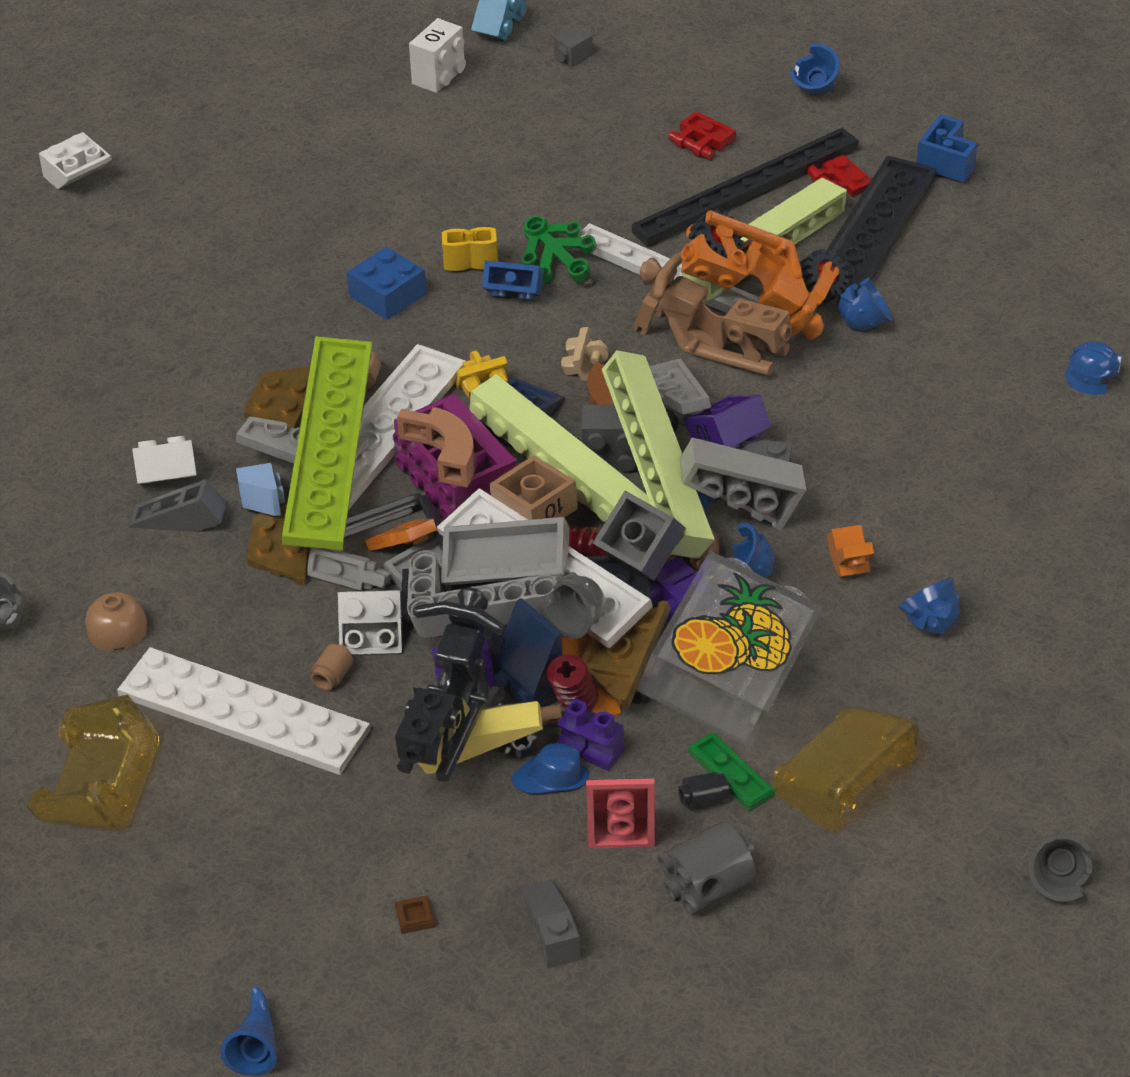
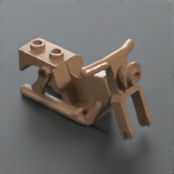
[632,251,792,376]

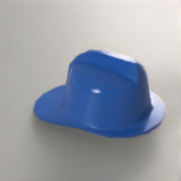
[511,743,589,794]

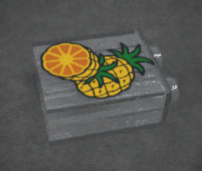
[637,551,823,747]

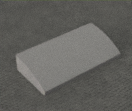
[441,517,570,585]

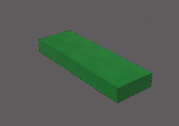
[688,732,775,812]

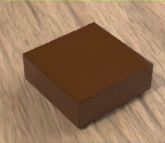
[395,895,435,934]

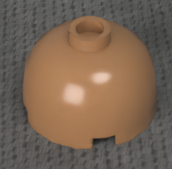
[85,592,147,651]

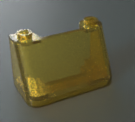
[27,694,159,830]
[772,706,919,835]

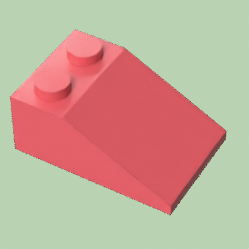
[586,779,655,848]

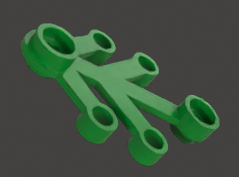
[521,215,597,284]

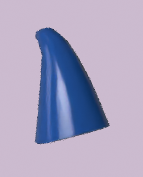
[220,986,277,1076]

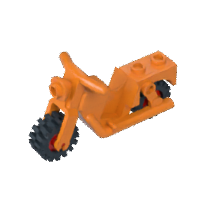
[681,209,849,341]

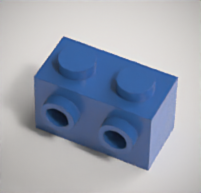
[482,260,544,300]

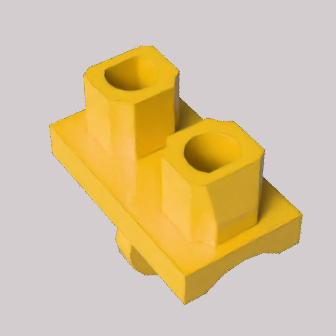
[455,350,508,399]

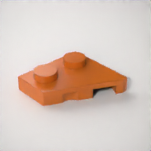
[364,519,437,551]

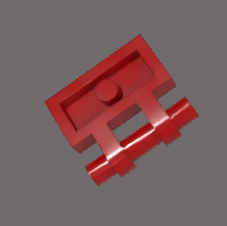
[668,111,736,160]
[807,155,872,198]

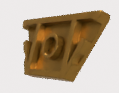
[244,365,311,428]
[247,505,310,586]
[582,601,671,707]

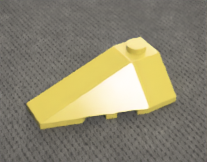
[418,701,543,774]

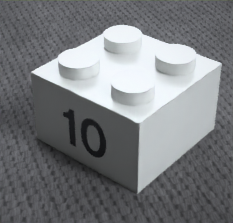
[409,18,466,93]

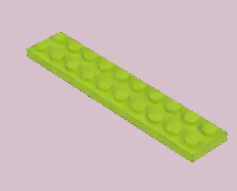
[282,336,372,550]

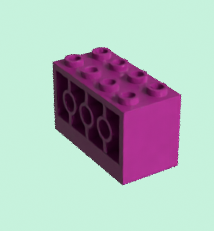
[393,394,516,520]

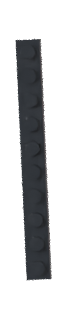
[632,127,859,246]

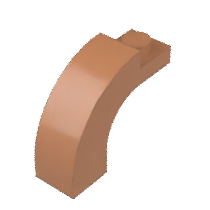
[397,407,475,488]

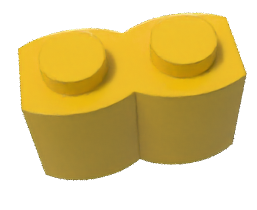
[442,227,498,271]

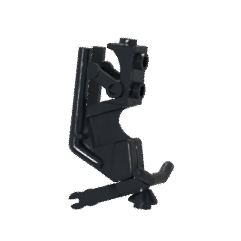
[395,588,505,782]

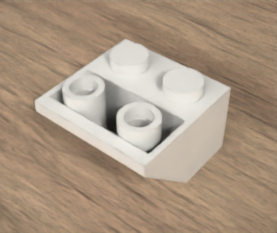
[39,132,112,189]
[132,436,197,484]
[338,590,403,654]

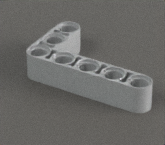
[407,550,558,638]

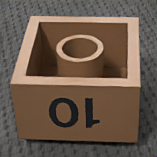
[490,455,578,520]

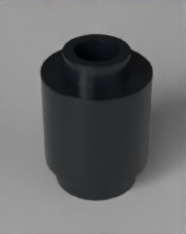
[678,772,729,810]

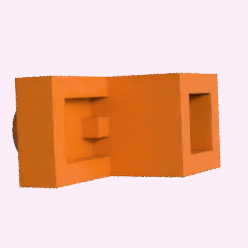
[827,524,874,577]

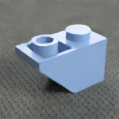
[236,463,285,516]

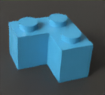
[471,0,527,41]

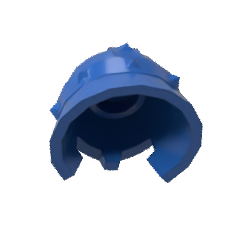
[789,43,840,95]
[837,277,893,331]
[1065,341,1121,395]
[715,523,775,584]
[898,577,960,635]

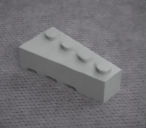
[680,438,806,530]

